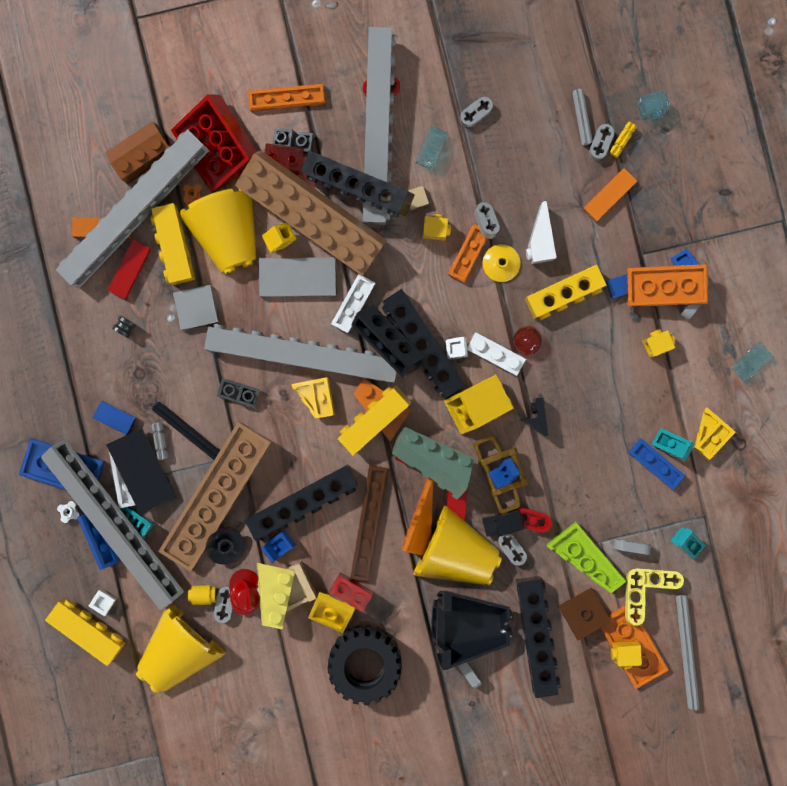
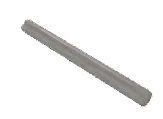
[676,595,699,710]

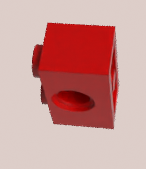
[329,572,373,612]

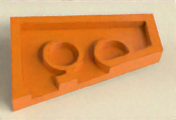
[353,378,411,441]

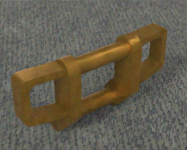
[473,436,530,514]

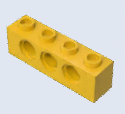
[525,264,606,320]

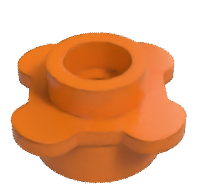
[183,184,202,204]

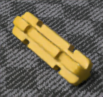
[609,122,636,158]

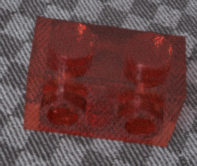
[264,143,306,176]

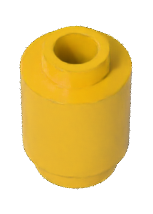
[188,585,217,605]

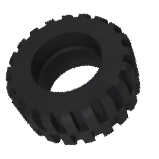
[327,625,402,705]

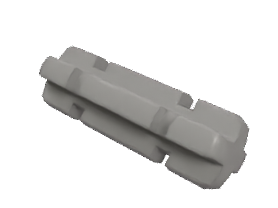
[152,422,168,460]

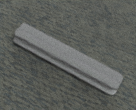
[572,89,593,146]

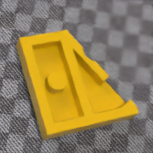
[292,377,335,419]
[694,408,735,461]

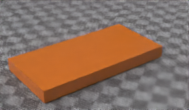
[627,264,708,307]
[601,605,669,689]

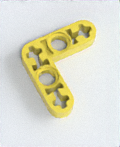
[625,569,684,626]

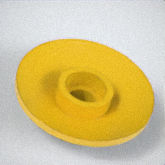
[482,244,521,282]

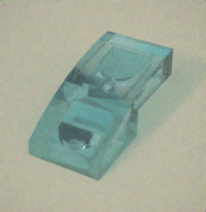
[416,126,448,170]
[731,342,774,382]

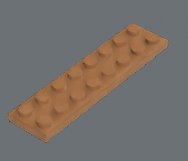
[158,421,272,572]

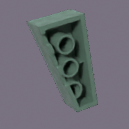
[392,427,474,500]

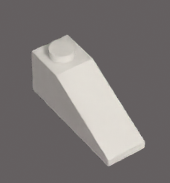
[526,201,556,265]

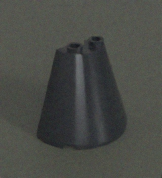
[431,591,512,670]

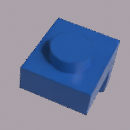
[488,458,520,489]
[261,530,296,563]

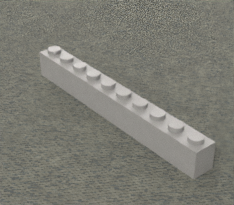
[363,27,396,225]
[56,129,209,288]
[204,324,396,383]
[41,439,184,610]

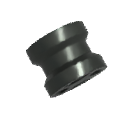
[112,315,137,338]

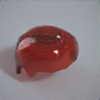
[513,325,542,356]

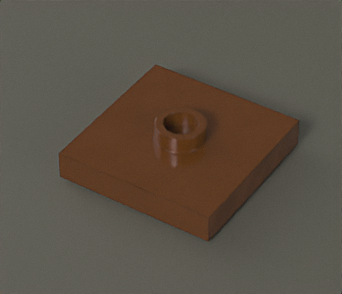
[558,587,611,641]

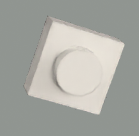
[446,337,468,360]
[89,589,117,616]

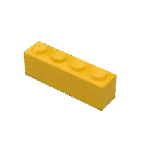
[150,203,195,285]
[338,385,411,456]
[45,598,126,666]

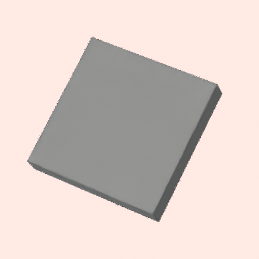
[173,285,219,330]

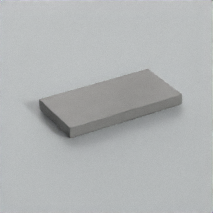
[259,257,336,297]

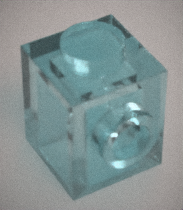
[637,90,670,120]

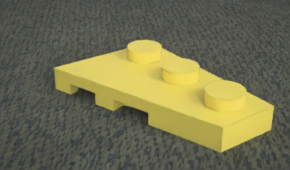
[257,563,295,629]

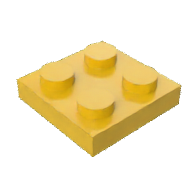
[308,592,355,633]

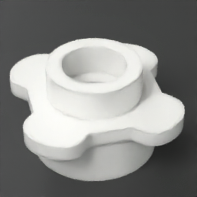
[57,501,79,523]

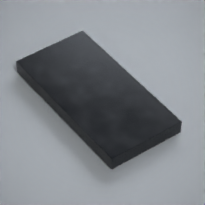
[106,428,175,514]

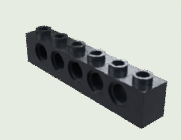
[301,150,415,217]
[381,289,465,398]
[244,464,358,541]
[516,576,561,698]

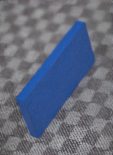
[19,438,105,490]

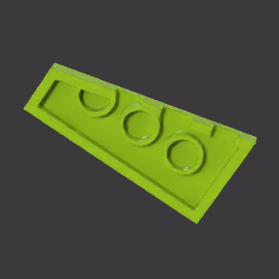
[546,521,626,593]

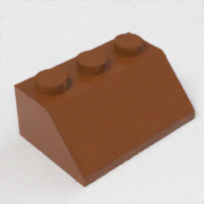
[105,121,170,184]

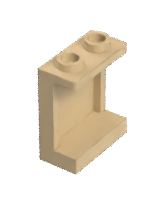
[257,561,318,612]

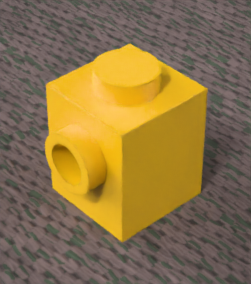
[423,214,451,241]
[262,222,296,253]
[642,329,675,358]
[611,641,642,669]

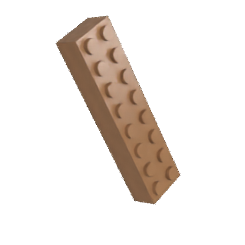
[235,151,388,276]

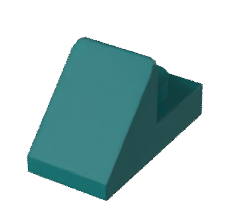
[651,428,695,461]
[671,527,706,560]

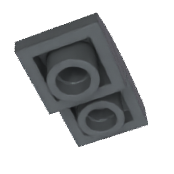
[272,128,315,153]
[216,378,260,408]

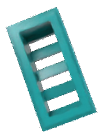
[119,506,155,539]

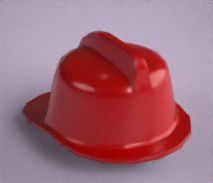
[229,569,260,615]

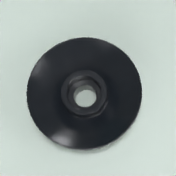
[206,528,244,565]

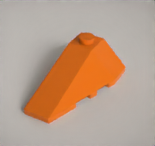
[402,477,433,556]

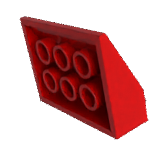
[171,94,257,193]

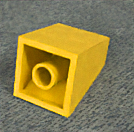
[444,374,514,434]

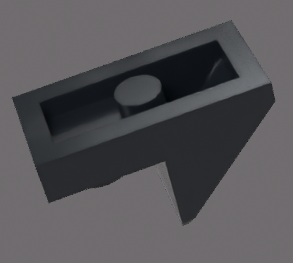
[521,397,548,436]
[482,510,525,537]

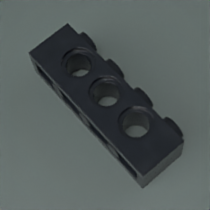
[351,304,425,378]

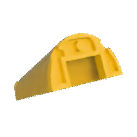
[179,189,257,274]
[413,505,502,585]
[136,603,227,694]

